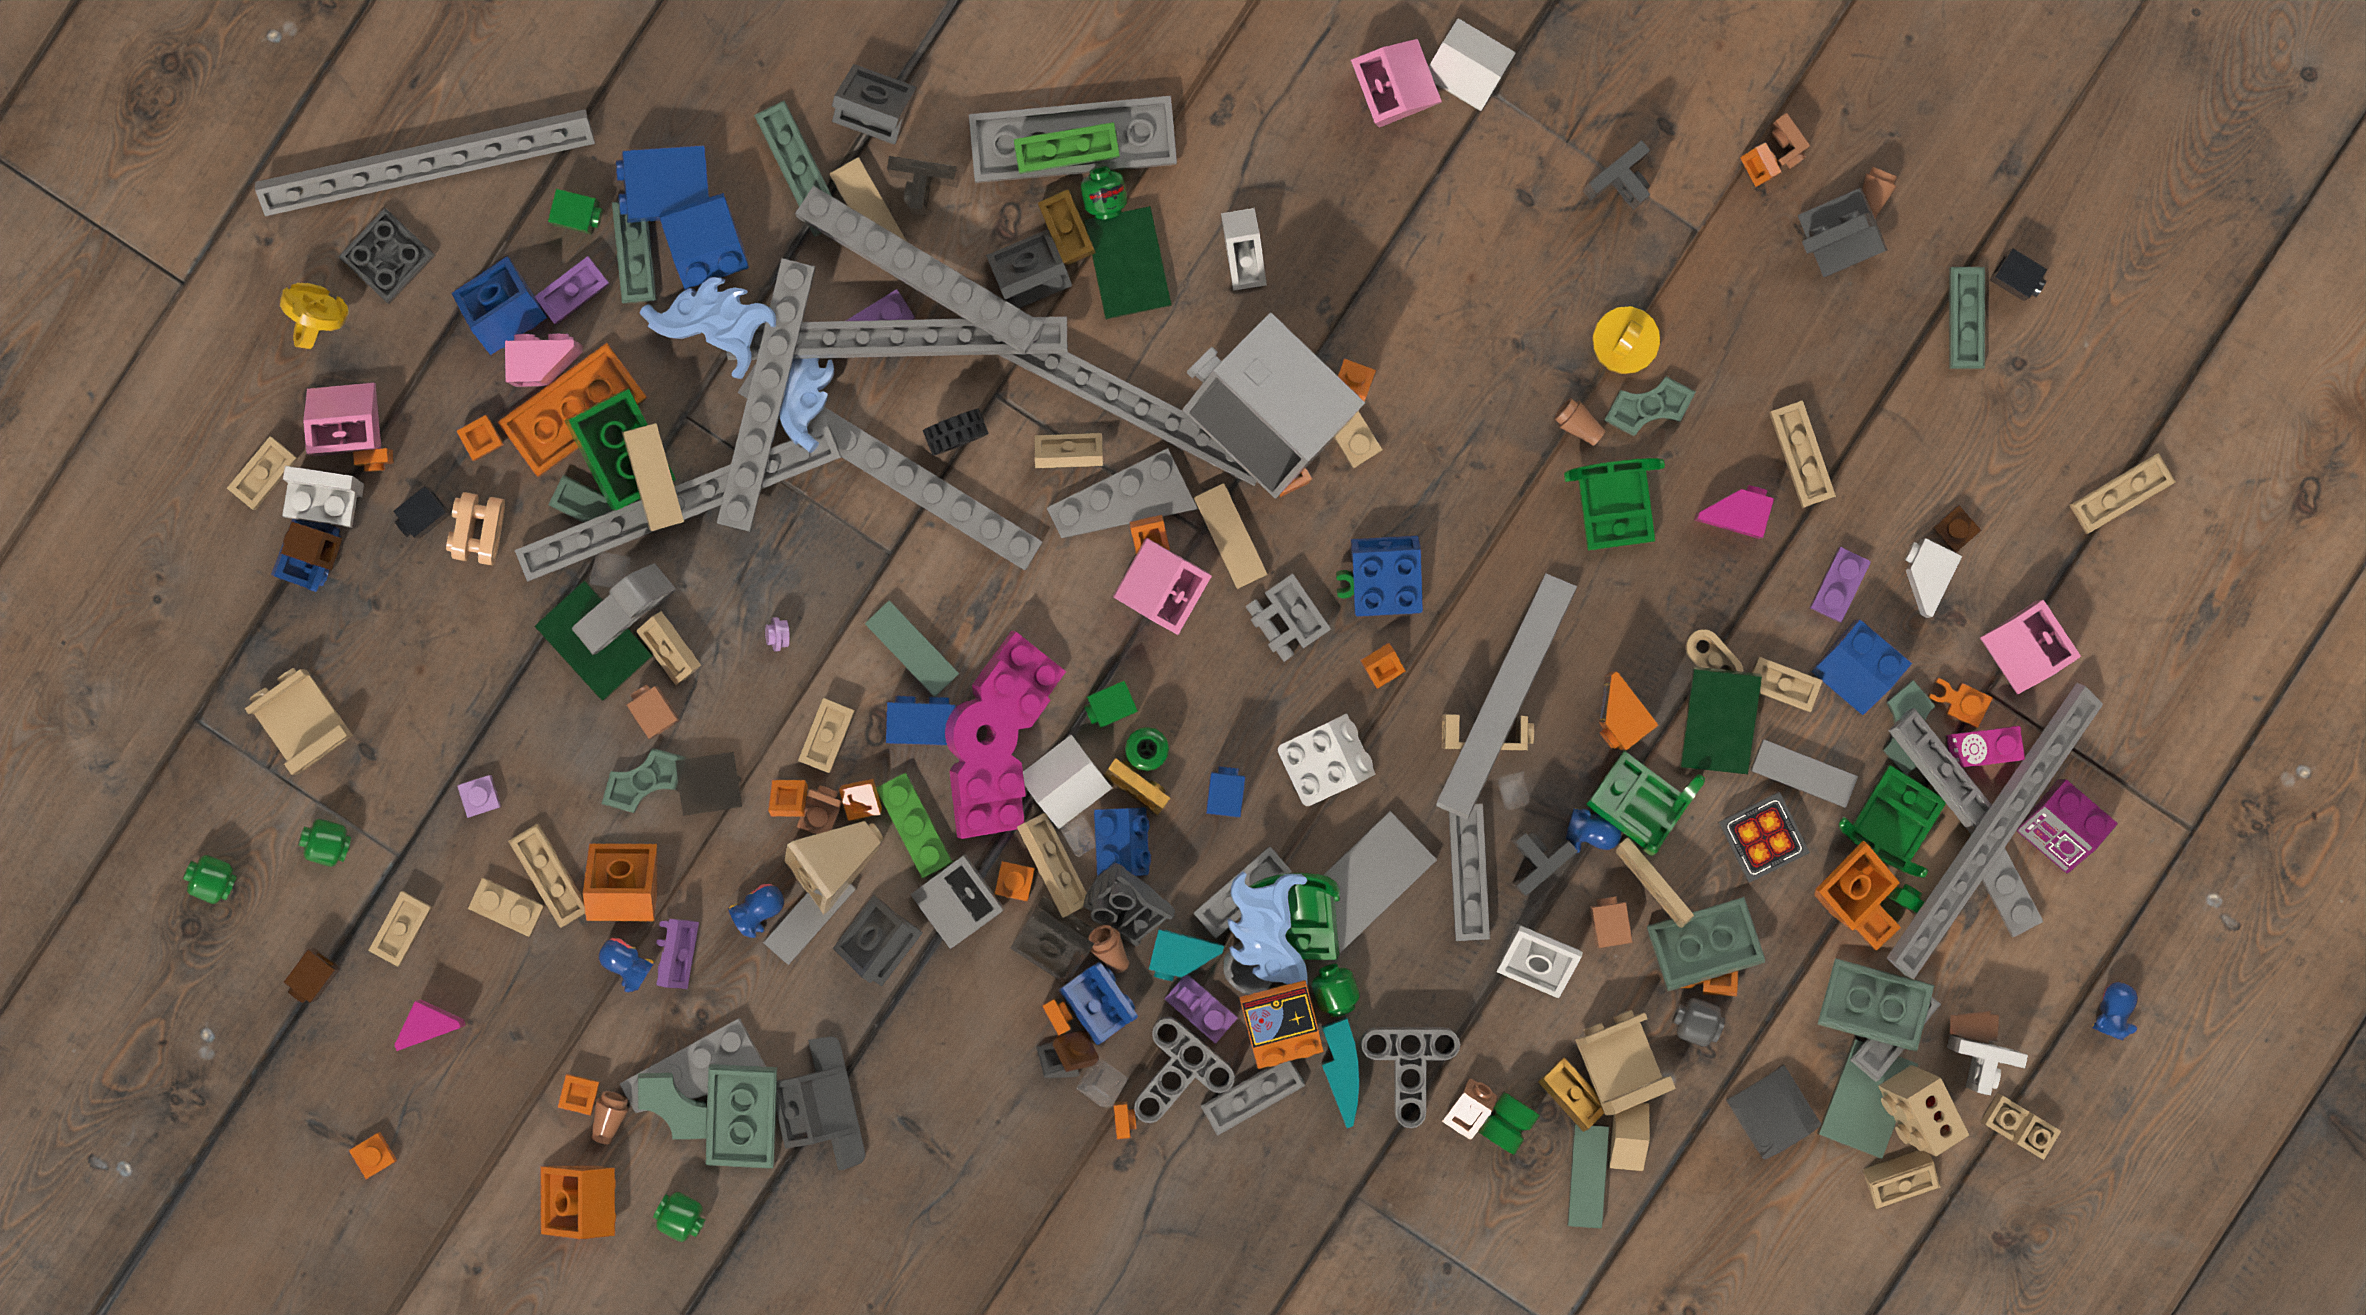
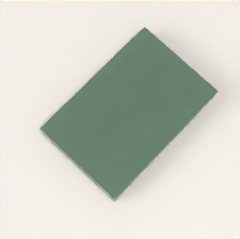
[1647,897,1765,991]
[1818,958,1935,1052]
[1818,1039,1919,1159]
[706,1064,778,1168]

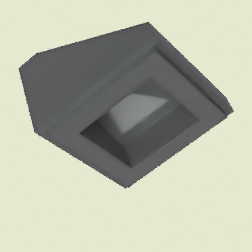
[1036,1042,1080,1078]

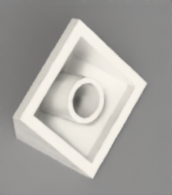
[1429,18,1516,111]
[1023,735,1112,829]
[1497,924,1583,998]

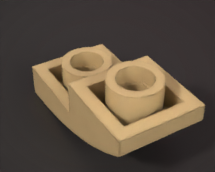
[1980,1093,2061,1160]

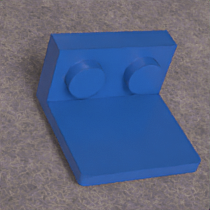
[1351,536,1423,616]

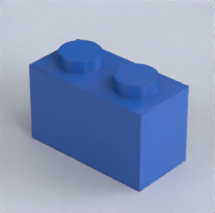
[886,696,957,745]
[1206,766,1245,817]

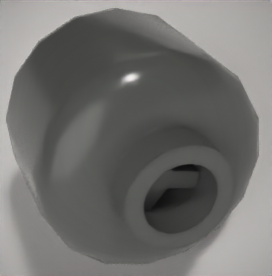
[1672,997,1725,1047]

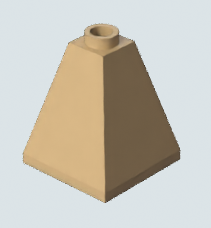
[784,821,883,915]

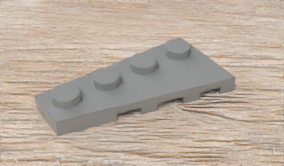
[1047,448,1198,538]
[620,1018,766,1113]

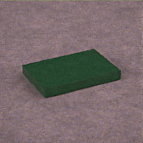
[1085,206,1172,320]
[534,581,653,701]
[1680,666,1762,775]

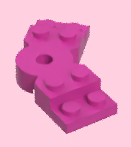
[945,631,1066,839]

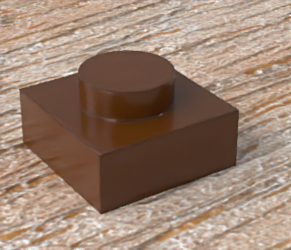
[1932,505,1982,553]
[1052,1030,1099,1072]

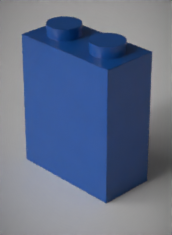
[616,146,709,223]

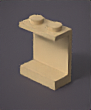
[245,668,353,775]
[1441,715,1534,750]
[1575,1010,1676,1115]

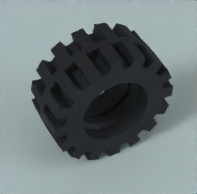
[923,408,989,456]

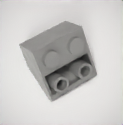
[910,855,1005,949]

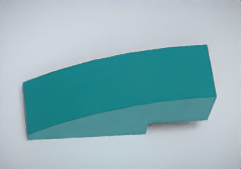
[1321,1017,1359,1129]

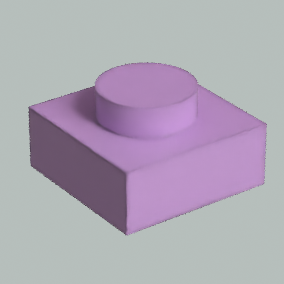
[457,775,501,818]

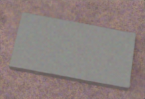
[1323,811,1437,953]

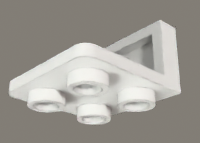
[1278,713,1376,806]

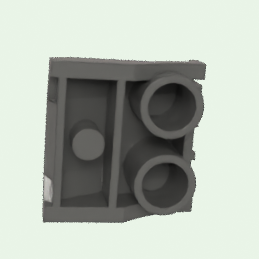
[1083,863,1175,946]
[1725,1065,1822,1160]

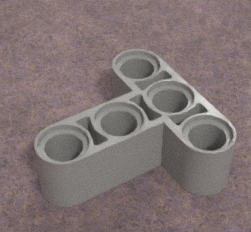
[572,563,676,655]
[1134,1016,1235,1123]
[1360,1027,1460,1128]

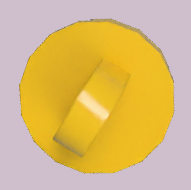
[280,283,348,349]
[1592,306,1660,374]

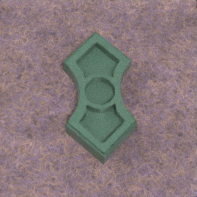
[1604,376,1696,436]
[1882,680,1935,775]
[601,748,686,813]
[638,1073,707,1140]

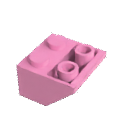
[1351,39,1442,128]
[505,334,583,387]
[303,383,381,456]
[1113,538,1212,635]
[1980,600,2081,694]

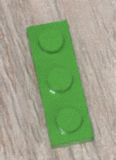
[1014,122,1120,174]
[876,773,953,878]

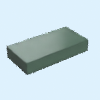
[548,475,612,522]

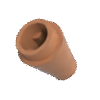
[1862,166,1897,219]
[1554,398,1605,446]
[1089,925,1129,974]
[1950,1011,1999,1044]
[591,1091,629,1144]

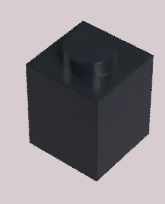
[1989,248,2048,301]
[393,486,451,539]

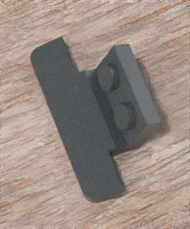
[776,1036,865,1170]

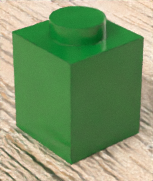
[548,189,603,235]
[1084,680,1138,728]

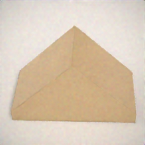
[1609,1103,1650,1171]

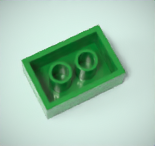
[564,389,676,511]

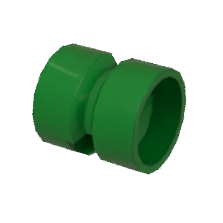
[1478,1091,1540,1155]

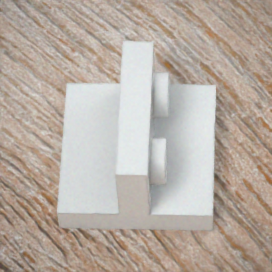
[282,466,364,528]
[1947,1035,2028,1096]

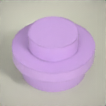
[765,617,789,651]

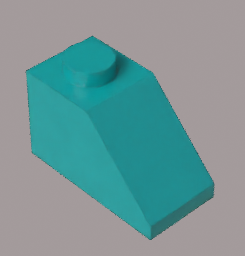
[1149,928,1224,982]

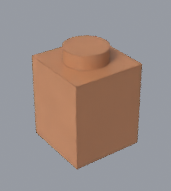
[627,685,680,739]
[1589,896,1633,948]

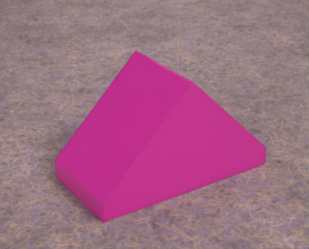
[395,999,466,1051]

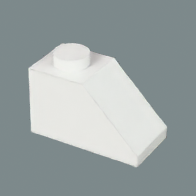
[1221,208,1267,291]
[1905,538,1962,618]

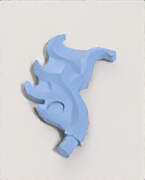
[640,277,776,379]
[780,358,835,453]
[1228,871,1308,985]

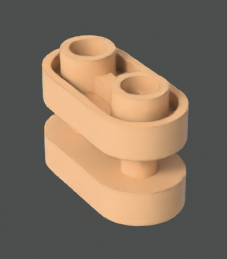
[446,492,505,566]

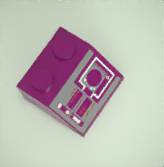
[2016,779,2118,874]

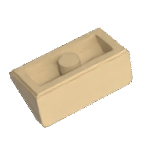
[1863,1150,1940,1209]

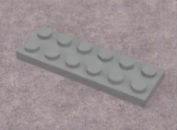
[969,96,1177,183]

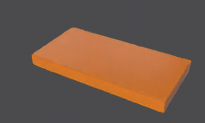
[498,343,647,477]

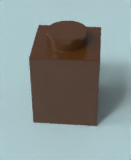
[280,521,342,570]
[283,948,341,1003]

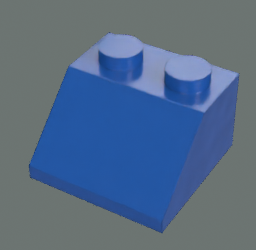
[659,193,749,289]
[451,256,547,355]
[1811,619,1912,715]

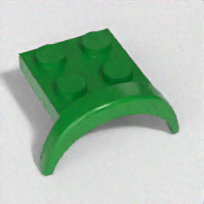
[1564,458,1665,551]
[1586,751,1705,856]
[1839,765,1946,878]
[1249,873,1341,960]

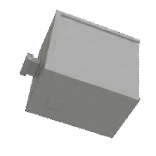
[1183,312,1365,499]

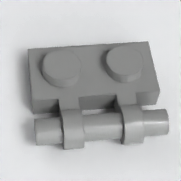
[1245,574,1331,662]

